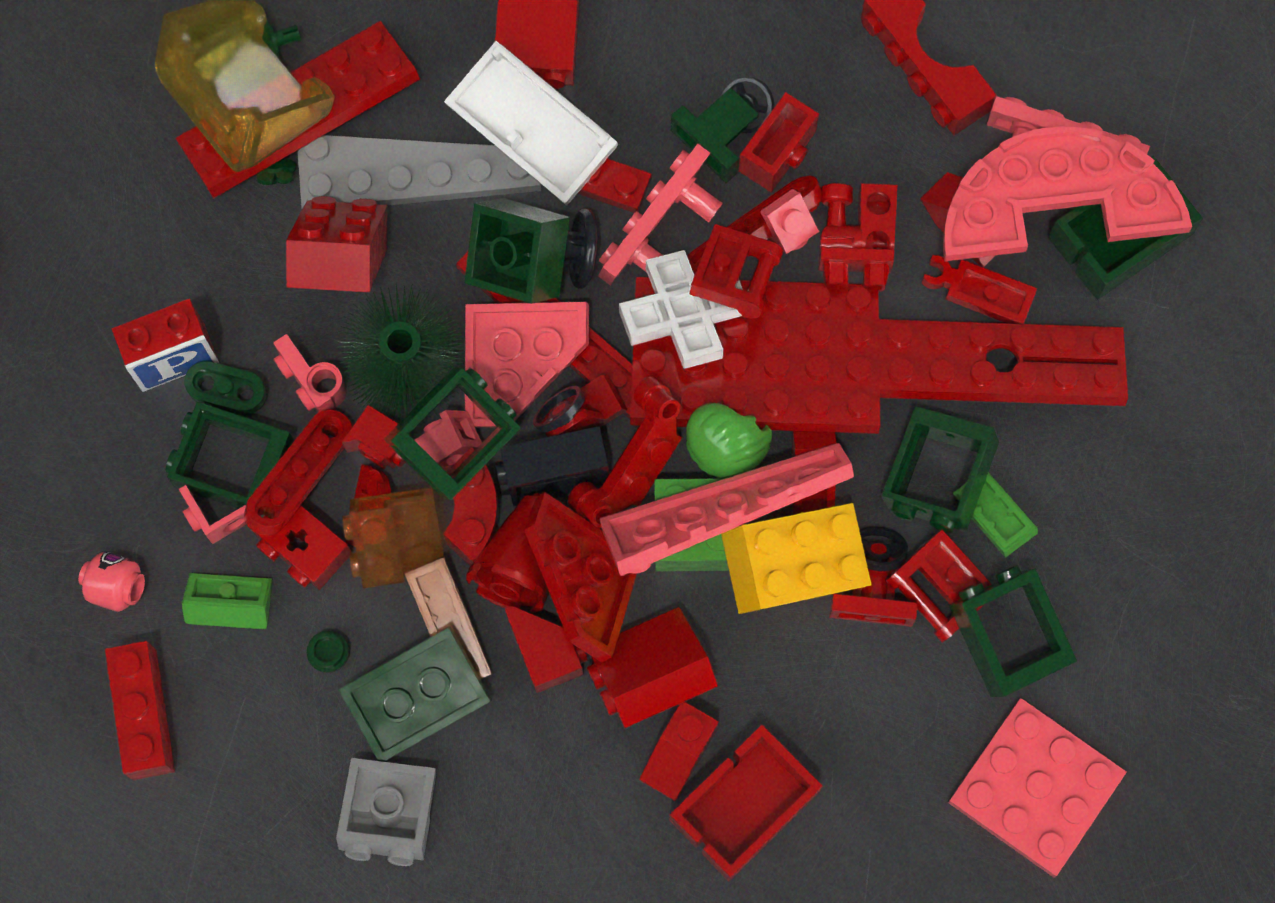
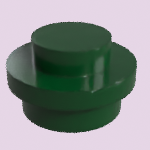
[307,631,349,673]

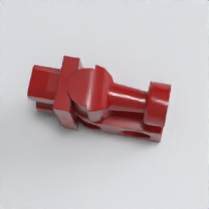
[818,183,898,292]

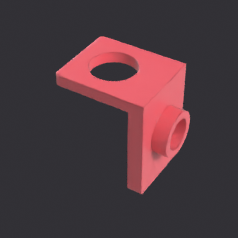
[179,485,246,544]

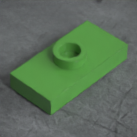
[953,472,1038,558]

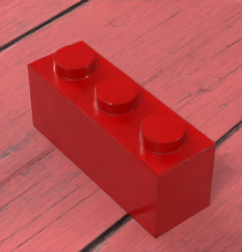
[105,641,175,780]

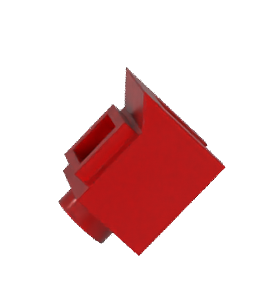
[342,405,411,469]

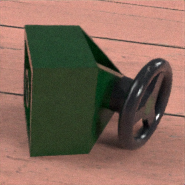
[464,198,597,304]

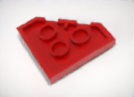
[524,492,637,663]

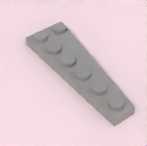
[298,135,541,209]

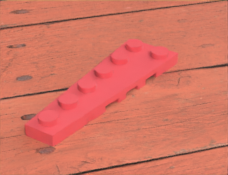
[599,443,854,576]

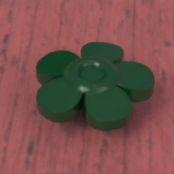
[255,159,296,185]

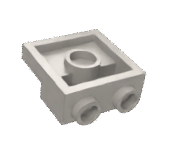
[336,758,436,866]

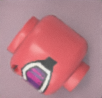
[79,552,145,612]

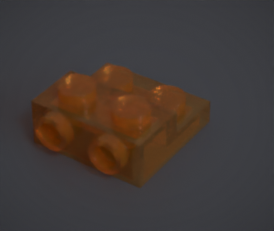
[343,488,445,588]

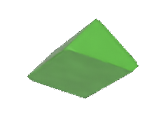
[182,573,272,629]

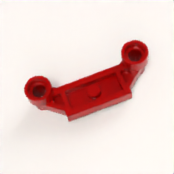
[568,377,683,528]

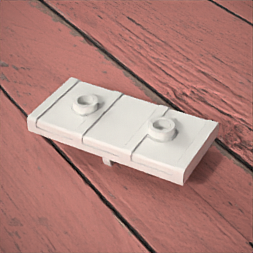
[444,41,618,206]

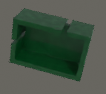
[1048,156,1203,300]

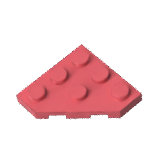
[465,302,589,428]

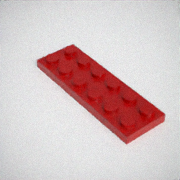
[176,21,420,199]

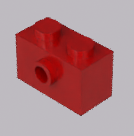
[739,92,819,193]

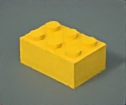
[721,503,871,614]

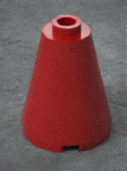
[466,493,548,613]

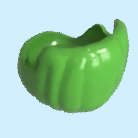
[686,403,772,479]

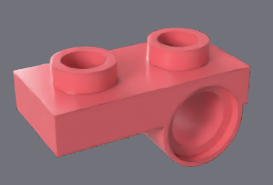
[273,334,347,412]

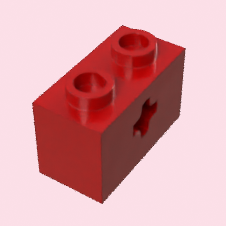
[253,505,352,591]

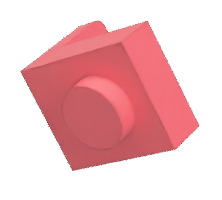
[760,189,819,254]

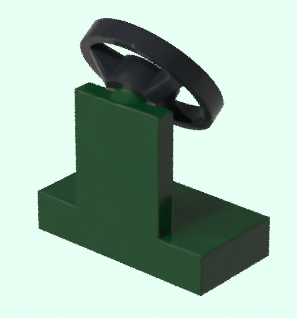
[671,77,775,183]

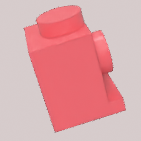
[415,410,482,471]

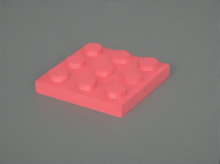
[948,698,1127,878]

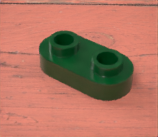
[184,361,267,415]

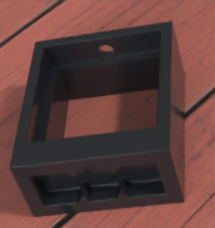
[495,426,609,507]

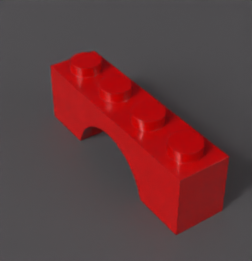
[861,0,997,135]

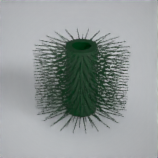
[337,284,465,423]

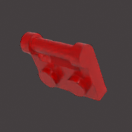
[689,224,783,319]
[886,530,992,643]

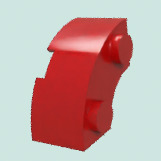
[443,447,499,566]

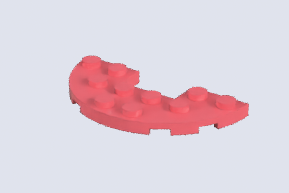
[943,126,1192,261]

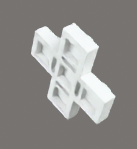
[619,250,743,369]

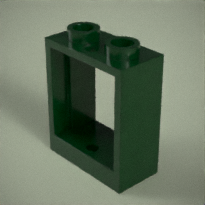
[383,368,521,501]
[165,402,294,517]
[882,406,999,533]
[949,565,1077,697]

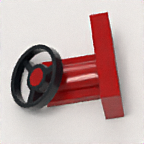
[533,374,627,437]
[829,527,918,627]

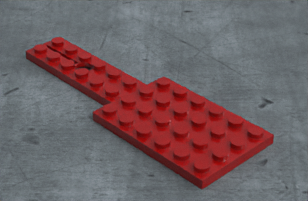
[630,277,1128,434]

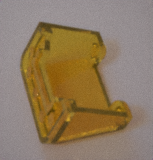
[155,0,335,172]

